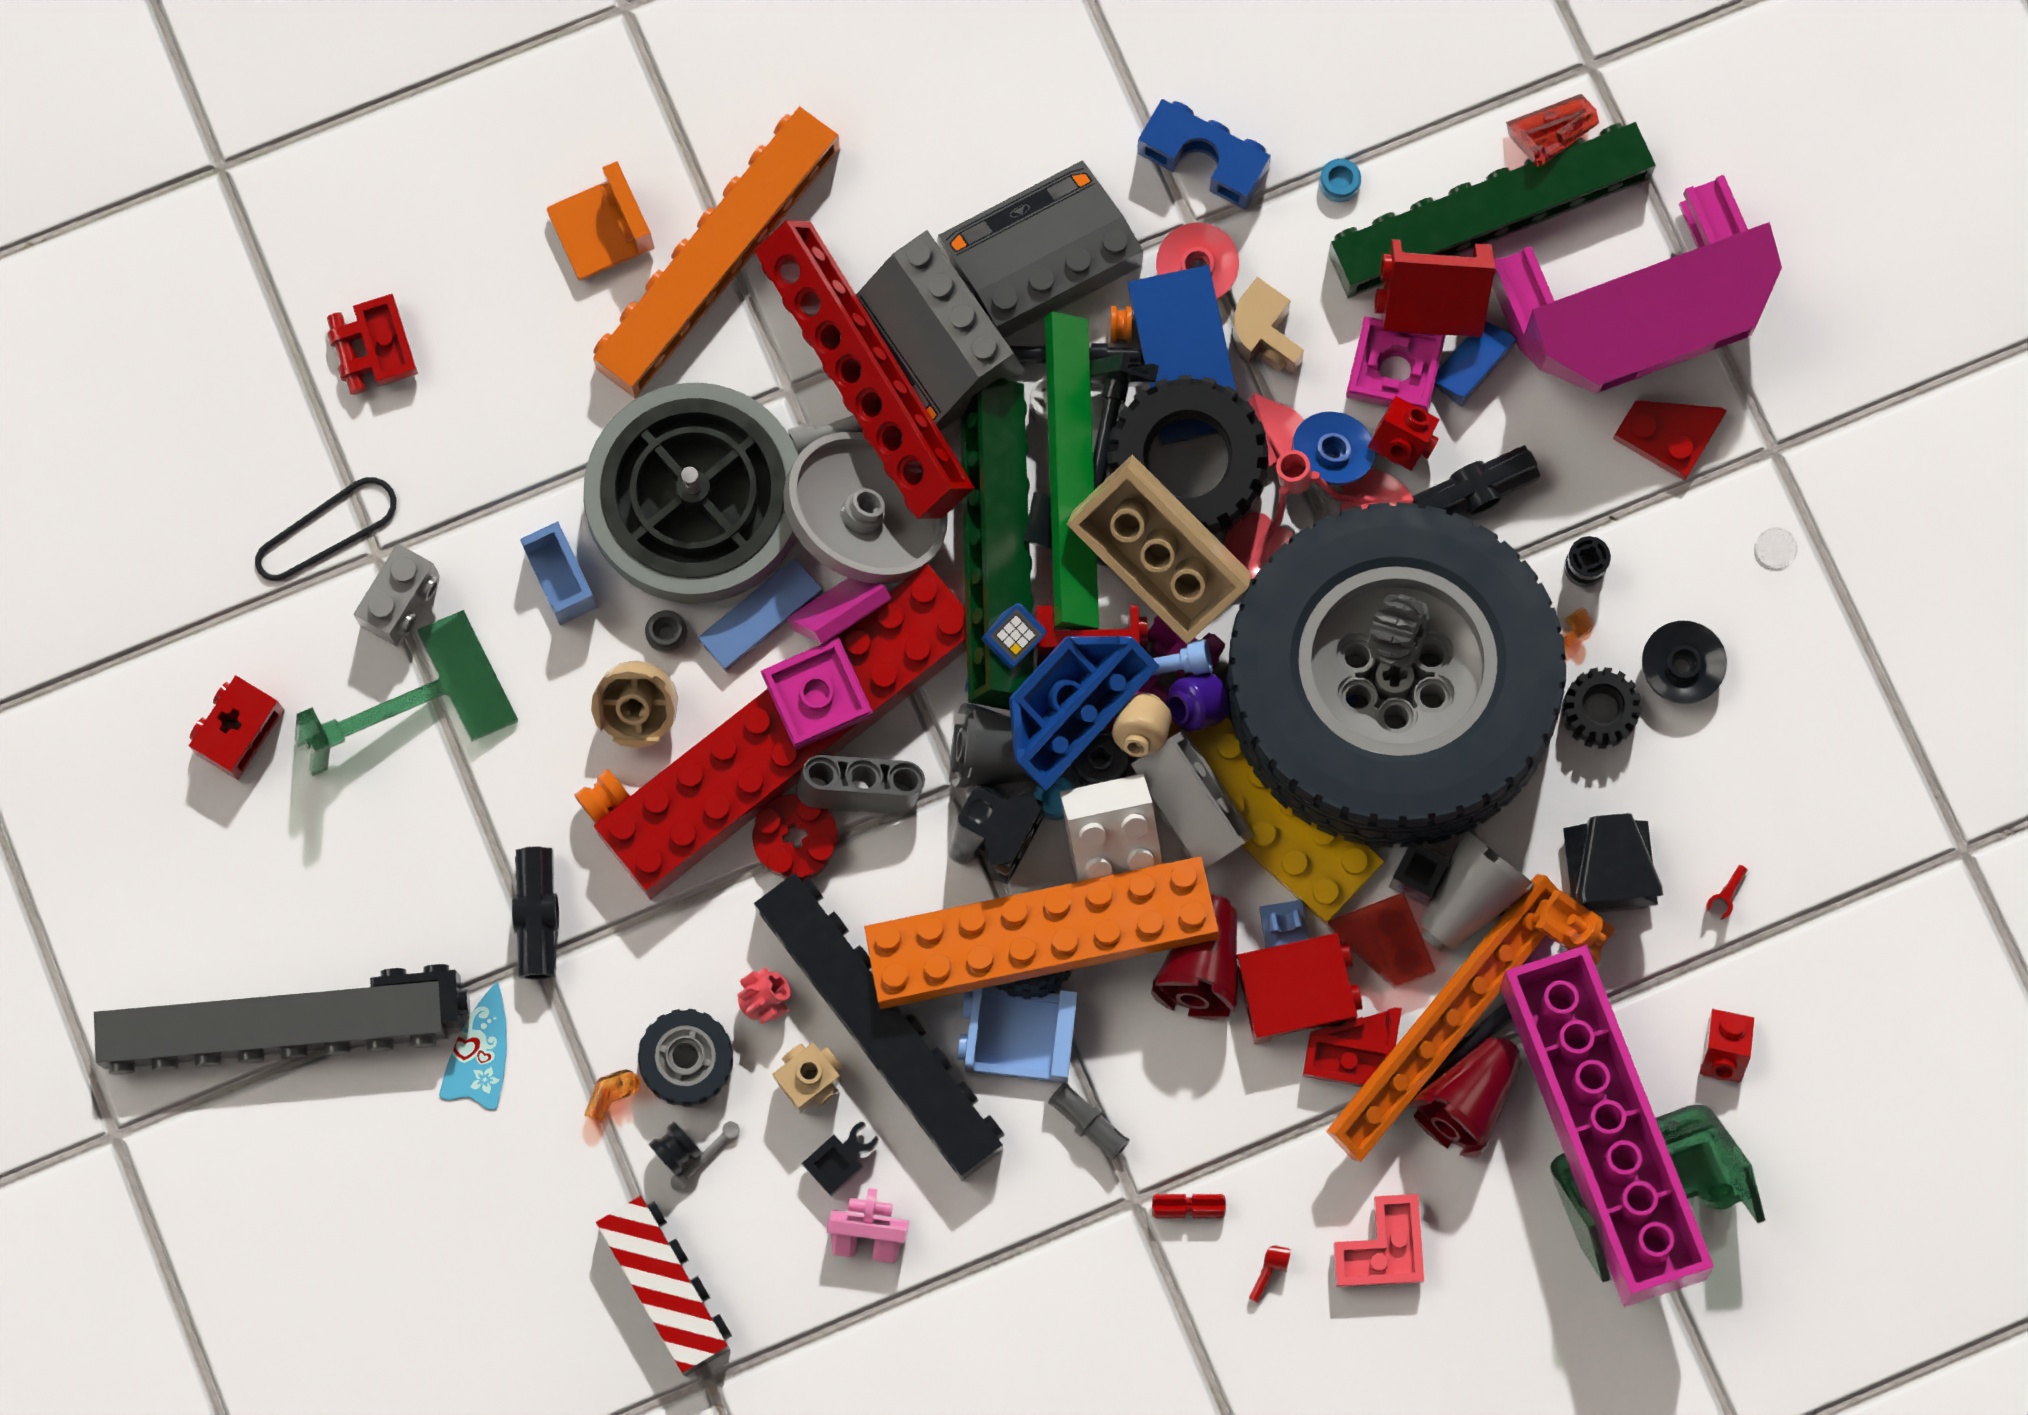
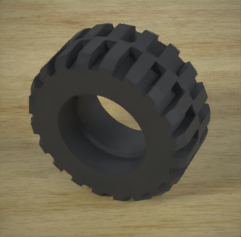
[1107,375,1269,534]

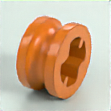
[1110,306,1132,343]

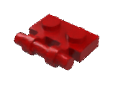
[327,294,418,395]

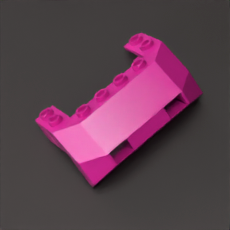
[1492,175,1782,394]

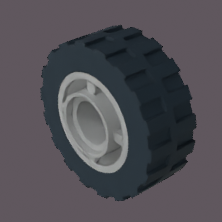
[638,1008,733,1107]

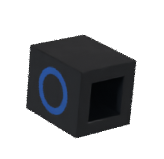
[1389,840,1450,906]

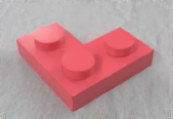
[1333,1194,1424,1287]

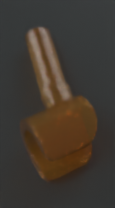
[1564,607,1593,652]

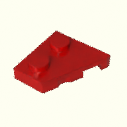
[1302,1007,1402,1087]

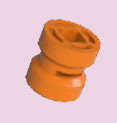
[574,769,630,823]

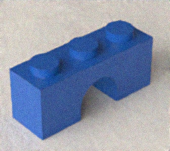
[1137,99,1271,210]

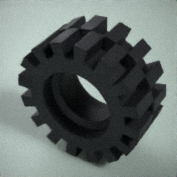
[1562,667,1642,749]

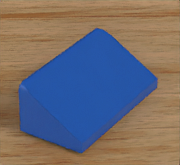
[1435,321,1517,407]

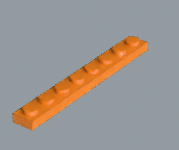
[1326,874,1558,1162]

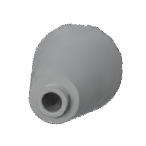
[1419,831,1534,952]

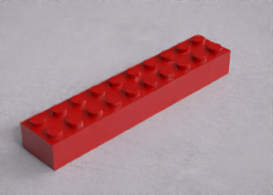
[593,563,967,900]

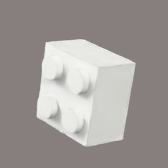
[1060,774,1163,882]

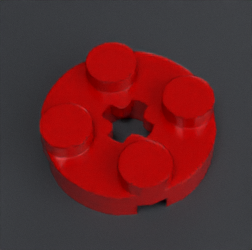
[752,794,838,880]

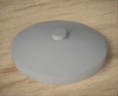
[783,432,948,584]

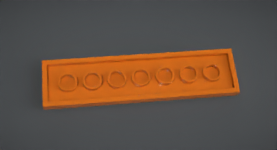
[864,856,1220,1009]

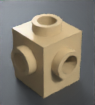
[772,1042,842,1113]

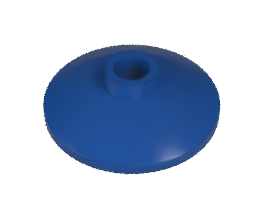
[1292,412,1375,486]

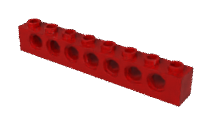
[754,220,975,519]

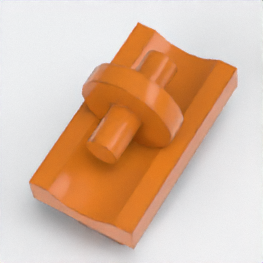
[1532,890,1616,966]

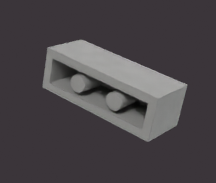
[1131,730,1255,870]

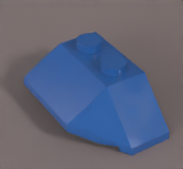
[1009,636,1160,791]

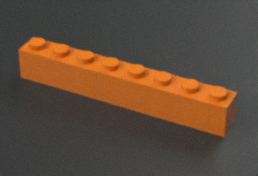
[593,106,840,399]

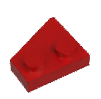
[1613,400,1727,481]

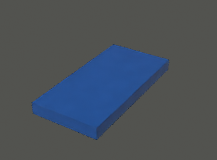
[1127,265,1236,445]

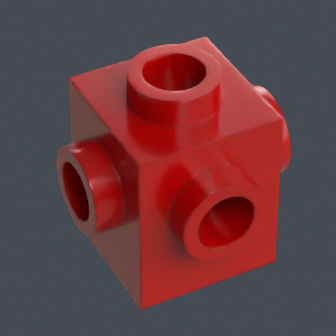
[1367,395,1439,471]

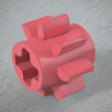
[737,967,790,1024]

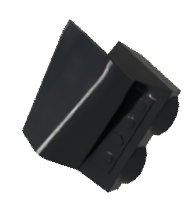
[949,785,1046,884]
[1563,813,1663,913]

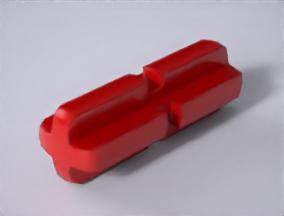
[1152,1194,1226,1218]

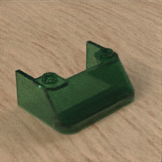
[1550,1105,1766,1283]

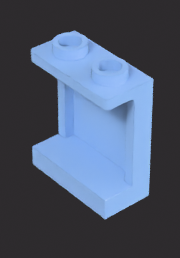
[957,987,1077,1083]

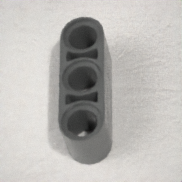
[796,755,925,814]

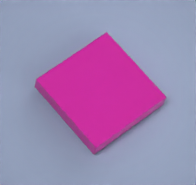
[786,578,891,644]
[760,637,874,750]

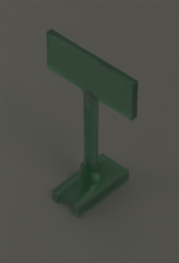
[294,610,518,776]

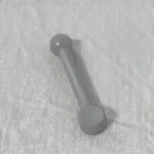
[670,1121,740,1191]

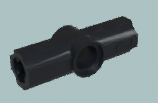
[1412,445,1541,516]
[512,846,559,980]

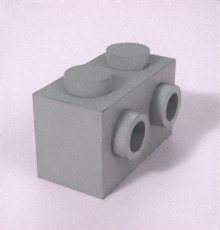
[353,543,440,646]

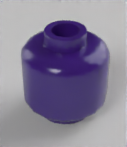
[1166,673,1229,732]

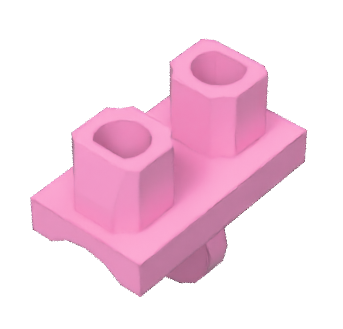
[827,1188,909,1263]

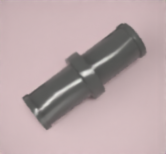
[1048,1082,1130,1161]

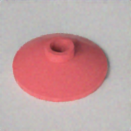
[1156,222,1239,300]

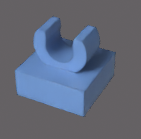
[1259,900,1309,948]

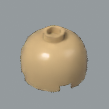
[591,660,678,748]

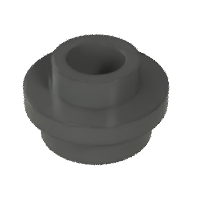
[645,610,688,653]

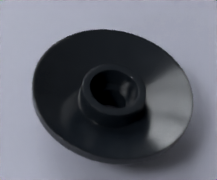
[1642,620,1727,704]

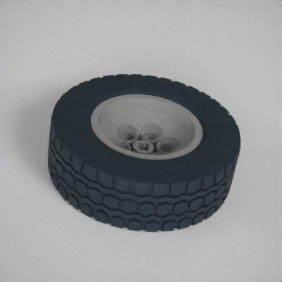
[1227,502,1566,848]

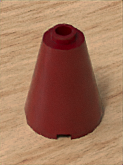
[1151,895,1237,1020]
[1410,1037,1522,1158]

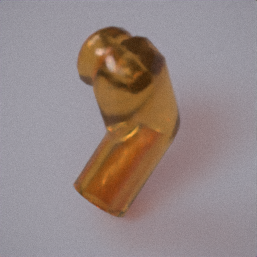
[584,1069,641,1123]

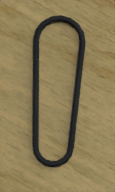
[255,477,397,581]

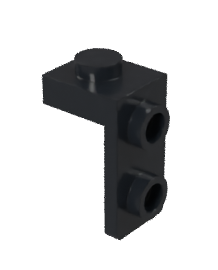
[370,964,470,1029]

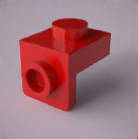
[1700,1009,1754,1083]

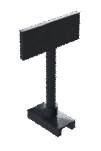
[1023,354,1159,568]

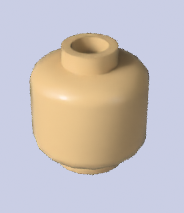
[1112,693,1172,757]

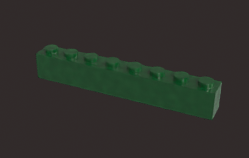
[1328,122,1656,298]
[960,378,1035,710]

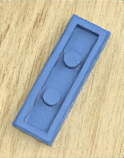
[698,558,822,672]

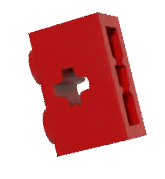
[188,675,285,780]

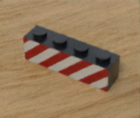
[596,1195,732,1377]

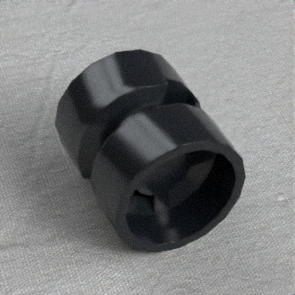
[1072,730,1128,787]

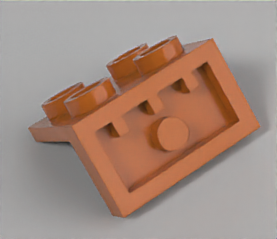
[547,161,655,281]

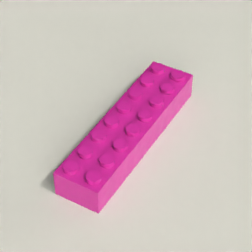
[1500,945,1714,1307]

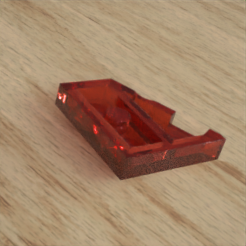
[1506,94,1599,167]
[1326,892,1436,989]

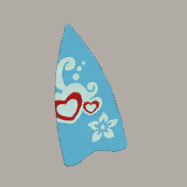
[439,982,507,1109]

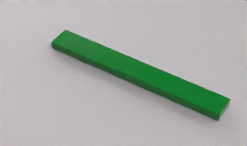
[1045,311,1099,630]

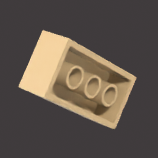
[1067,455,1252,644]

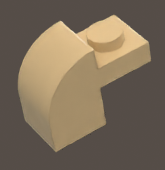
[1232,277,1305,375]

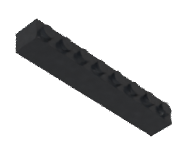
[754,873,1005,1181]

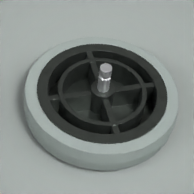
[583,383,799,603]

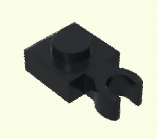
[802,1122,879,1197]

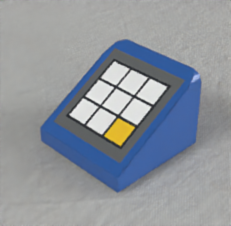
[981,603,1047,670]

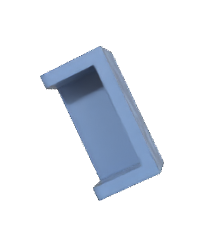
[520,521,598,625]

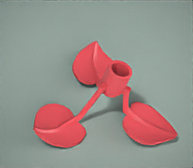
[1225,393,1414,580]

